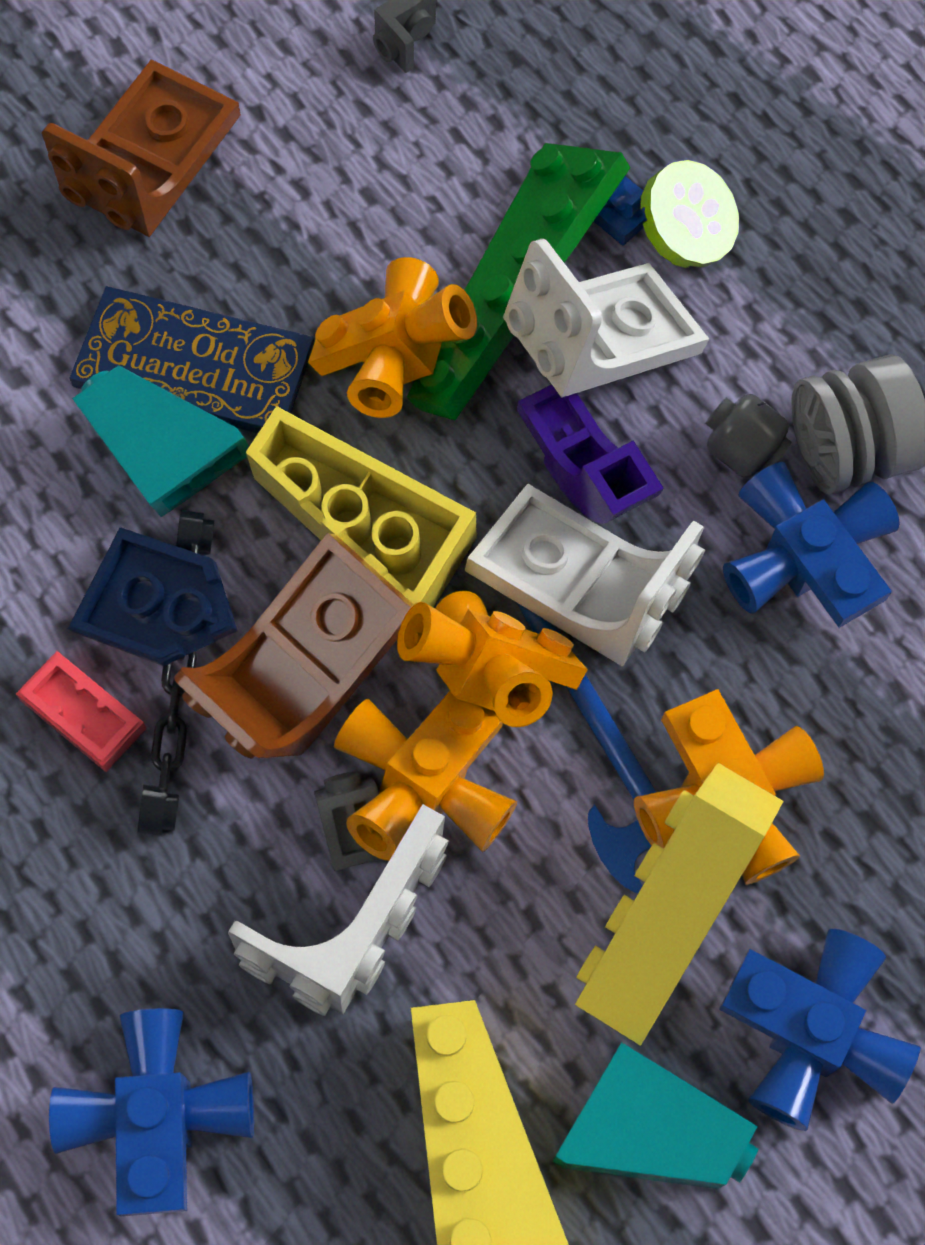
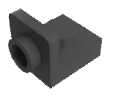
[373,0,436,73]
[314,771,379,871]

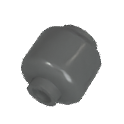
[705,394,792,477]

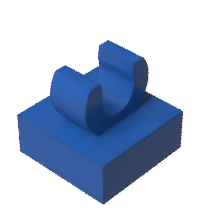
[593,176,647,246]

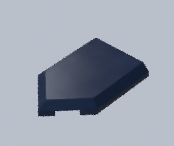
[68,527,238,666]

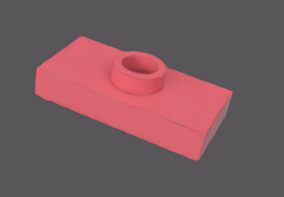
[16,651,147,772]

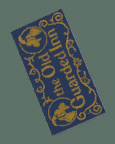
[69,286,314,433]

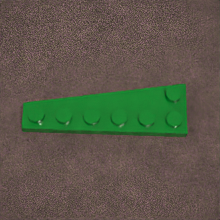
[407,143,631,421]

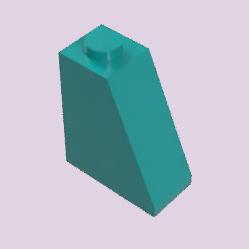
[72,365,249,517]
[552,1042,759,1189]

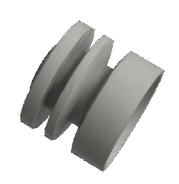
[791,354,925,495]

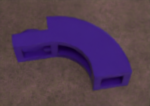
[517,384,664,524]

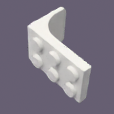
[503,239,709,398]
[465,484,705,667]
[228,804,449,1016]

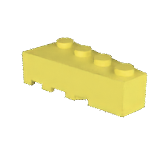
[246,406,477,608]
[575,763,784,1046]
[411,1000,569,1245]

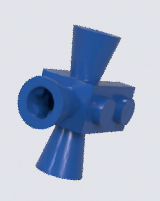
[723,462,900,628]
[719,929,921,1131]
[49,1008,254,1217]

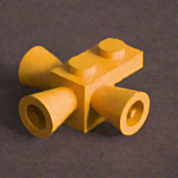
[308,257,477,418]
[397,591,588,727]
[634,689,824,885]
[334,691,517,861]

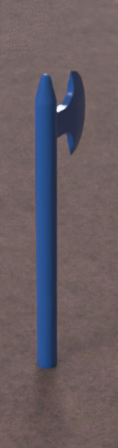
[516,602,656,893]

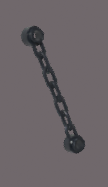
[137,510,215,836]

